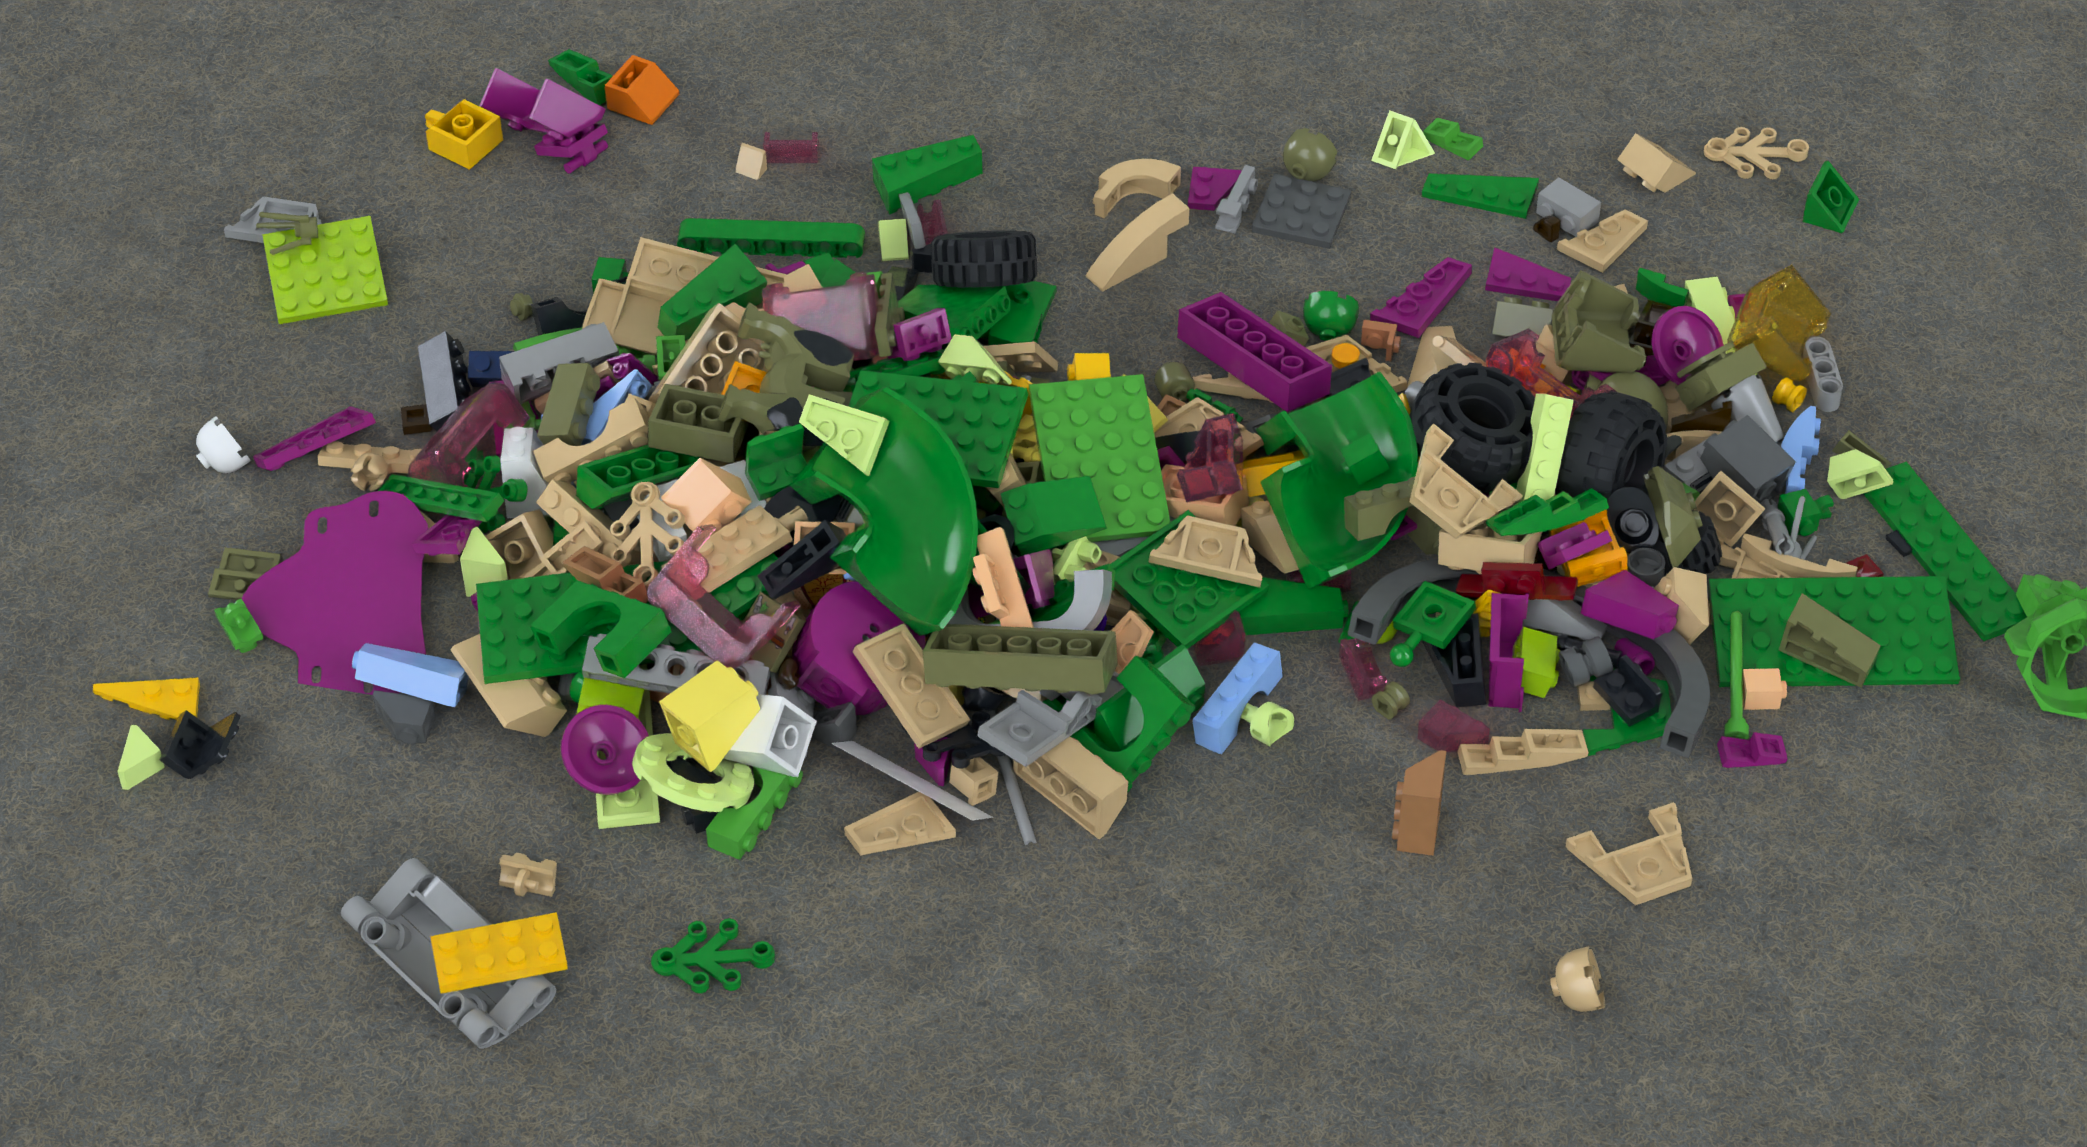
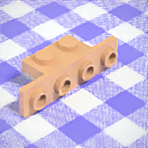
[972,527,1034,628]

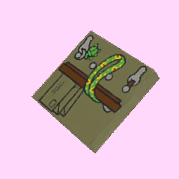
[731,591,806,673]

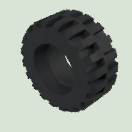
[931,230,1037,288]

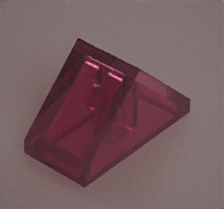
[1193,610,1245,666]

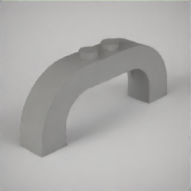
[947,569,1112,630]

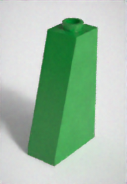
[1234,577,1348,636]

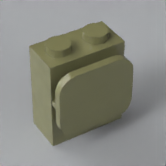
[1675,341,1767,412]

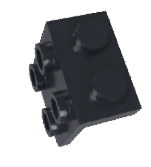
[159,710,241,779]

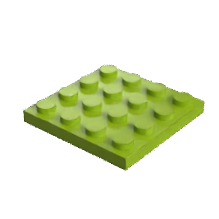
[262,216,388,324]

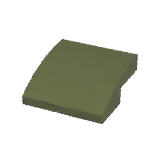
[208,547,283,600]

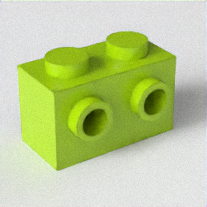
[1512,626,1560,698]

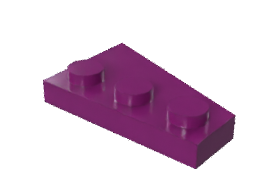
[1485,247,1571,301]
[412,515,482,556]

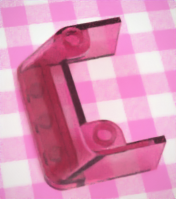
[647,524,801,669]

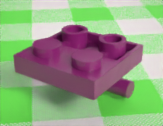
[534,123,608,174]

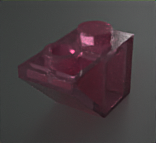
[1417,699,1490,753]

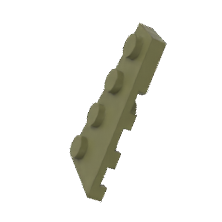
[875,273,905,357]

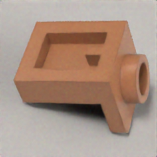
[1361,320,1401,361]

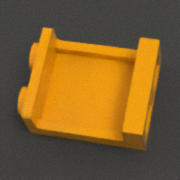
[1549,509,1627,587]

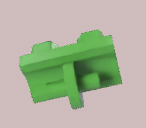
[214,599,263,653]

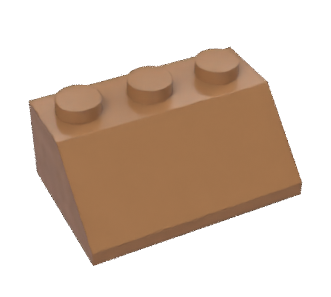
[1392,750,1447,856]

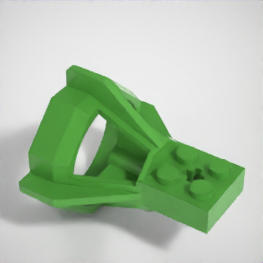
[2004,574,2087,719]

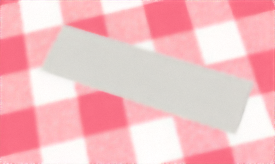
[831,741,993,820]

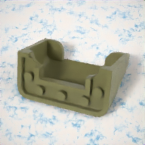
[1552,270,1646,373]

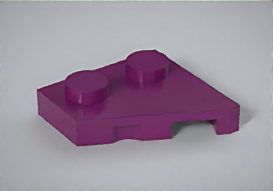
[1188,167,1242,211]

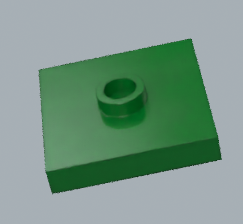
[1006,281,1057,323]

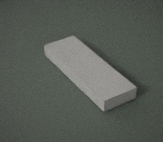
[899,192,925,249]

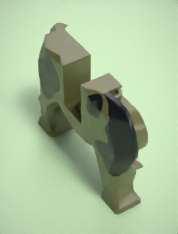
[718,302,854,450]

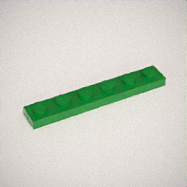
[378,474,504,522]

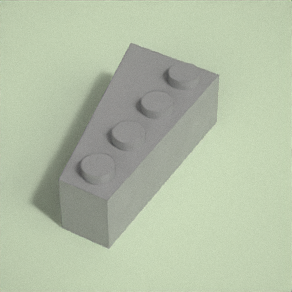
[499,322,619,406]

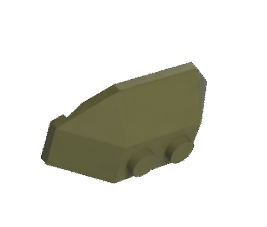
[1643,466,1703,568]

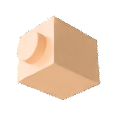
[1743,668,1787,710]

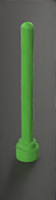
[1724,611,1749,740]

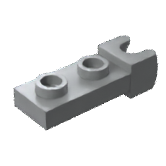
[1215,165,1258,234]

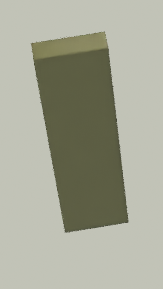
[1832,430,1891,469]

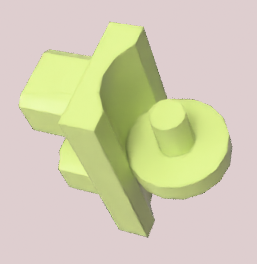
[1051,536,1102,582]

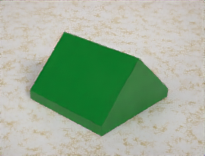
[1803,161,1859,233]

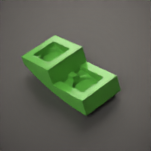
[1423,118,1483,160]

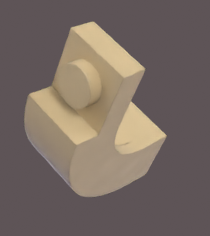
[1093,159,1181,218]

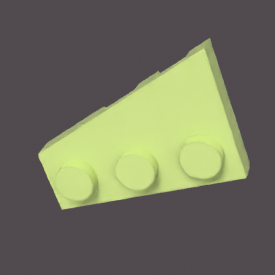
[799,394,890,476]

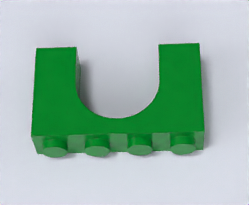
[530,580,672,678]
[1070,655,1196,793]

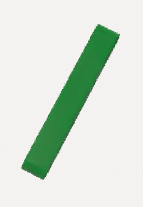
[677,218,865,258]

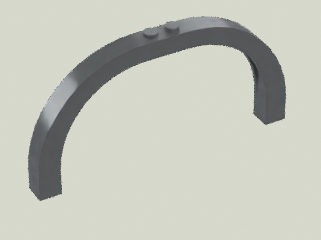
[1348,559,1710,759]

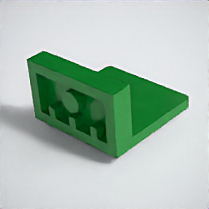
[745,424,807,501]

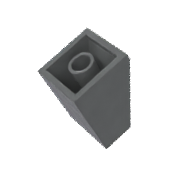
[1700,415,1796,504]

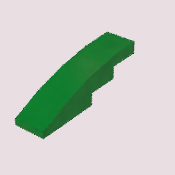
[1486,488,1609,536]

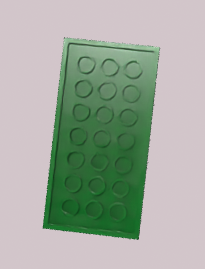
[476,560,726,684]
[1707,576,1960,687]

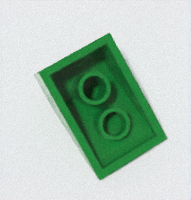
[1000,476,1107,556]

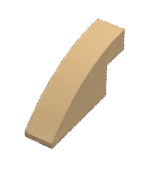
[1086,193,1189,292]

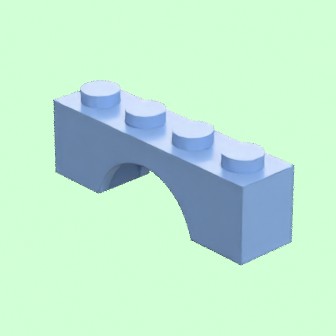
[1192,642,1283,755]

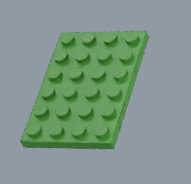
[1028,374,1172,545]

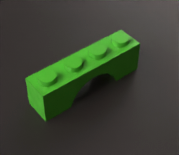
[706,767,803,860]

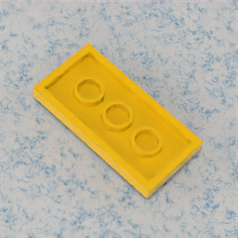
[430,912,568,994]

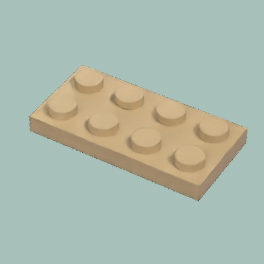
[853,623,970,749]

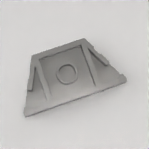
[224,197,322,243]

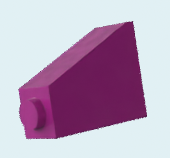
[1581,570,1679,639]

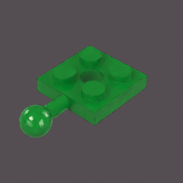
[1390,581,1476,667]

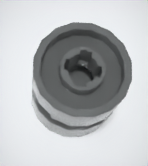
[1627,548,1665,588]
[1558,636,1613,688]

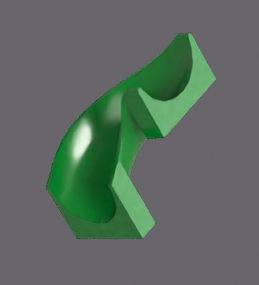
[1256,372,1418,589]
[790,386,978,636]

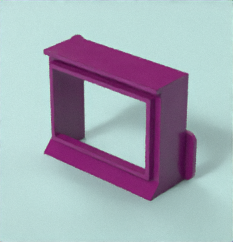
[1488,593,1529,712]

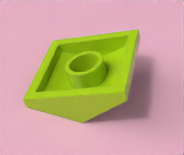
[576,677,644,718]

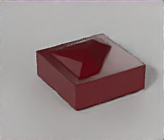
[1846,554,1884,577]

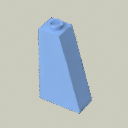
[352,643,469,707]

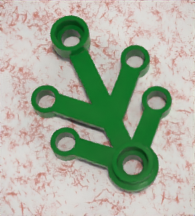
[460,456,528,534]
[651,918,775,994]

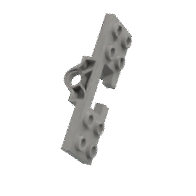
[977,671,1124,767]

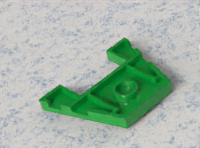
[1583,669,1672,756]

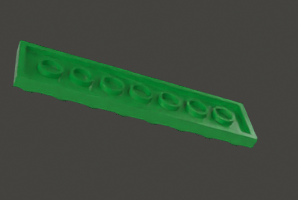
[1863,462,2027,642]

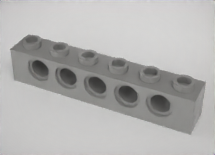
[582,634,770,695]

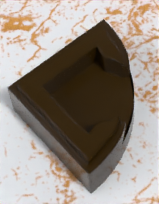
[1533,216,1561,242]

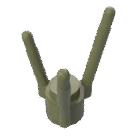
[256,212,318,255]

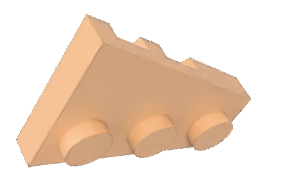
[1111,610,1154,674]

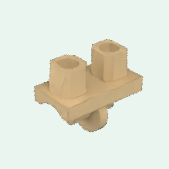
[499,853,557,897]

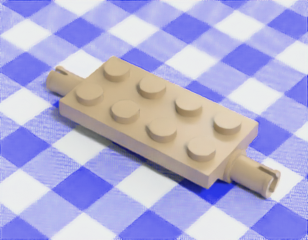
[649,505,809,611]

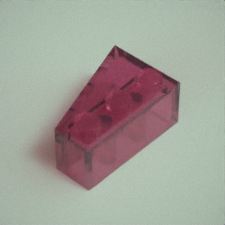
[1177,413,1243,503]

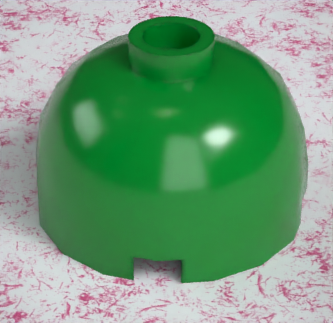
[1303,291,1359,341]

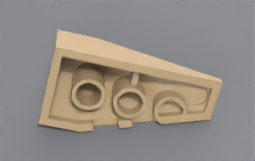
[1407,326,1457,387]

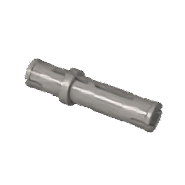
[1760,499,1794,555]

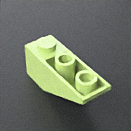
[938,334,1012,385]

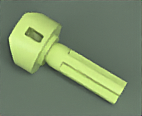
[1241,702,1294,747]

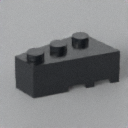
[1422,613,1486,708]

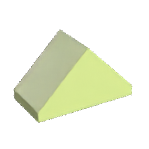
[878,219,909,261]
[118,725,165,790]

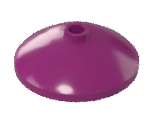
[1652,306,1724,385]
[561,705,649,795]

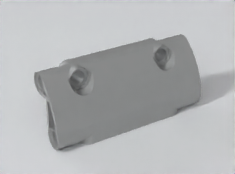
[341,858,556,1049]

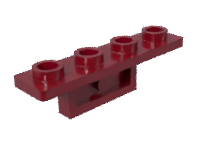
[1456,562,1578,601]

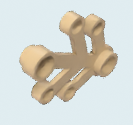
[1704,127,1809,179]
[610,482,686,590]

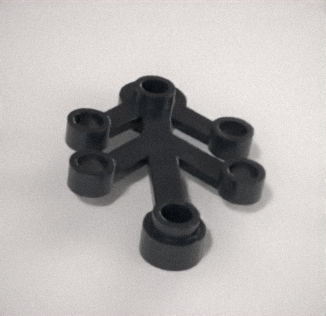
[902,711,1006,769]

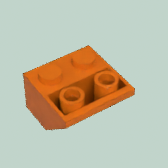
[605,55,679,125]

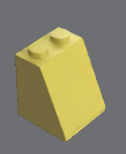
[659,660,760,772]

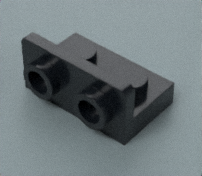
[1593,655,1661,727]

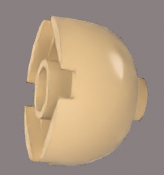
[1550,947,1605,1012]

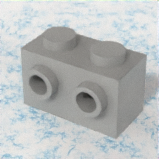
[1536,177,1601,237]

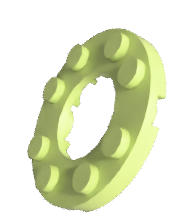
[632,733,754,812]

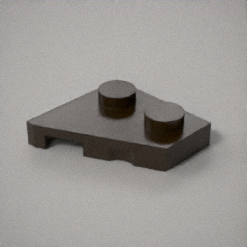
[1670,401,1732,433]

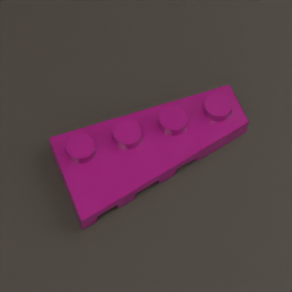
[1370,257,1472,338]
[253,406,376,471]

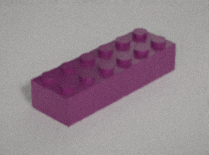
[1177,292,1332,412]

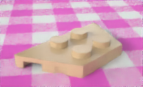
[1148,515,1262,587]

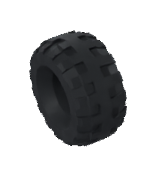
[1409,362,1535,493]
[1555,391,1667,501]

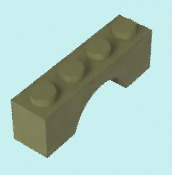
[1344,477,1415,541]

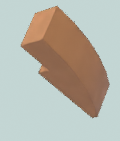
[562,546,650,603]

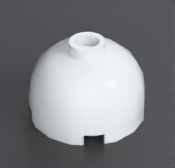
[196,416,251,473]

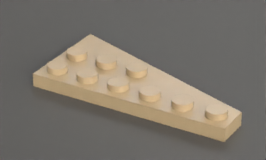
[873,342,1058,372]

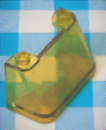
[1727,264,1831,381]

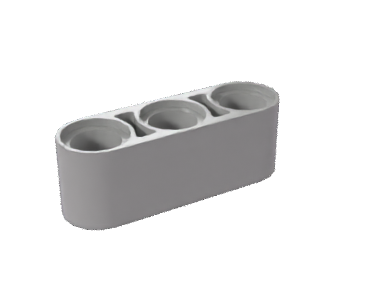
[1802,337,1843,412]

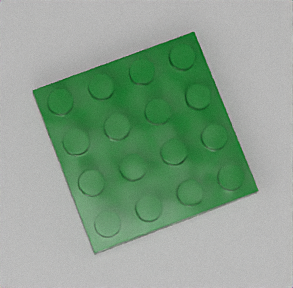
[1109,510,1269,649]

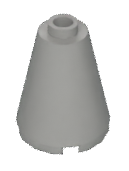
[1711,374,1784,447]

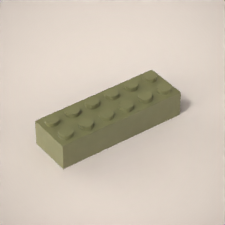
[922,624,1118,695]

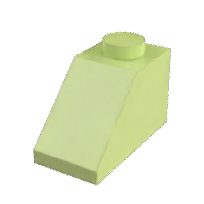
[1827,449,1893,499]

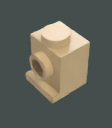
[949,757,998,806]

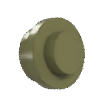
[510,293,533,321]

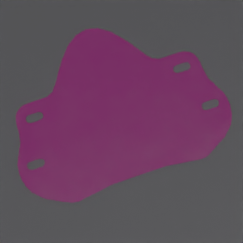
[242,491,429,695]

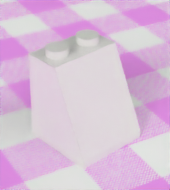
[500,427,551,518]
[723,694,817,777]

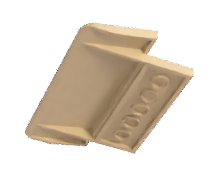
[582,237,787,355]

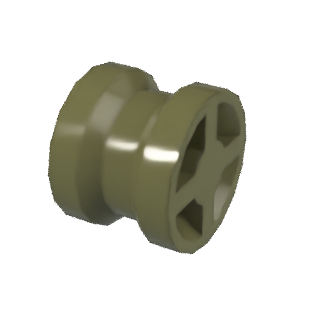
[1372,682,1410,720]

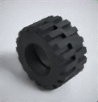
[1651,510,1722,577]

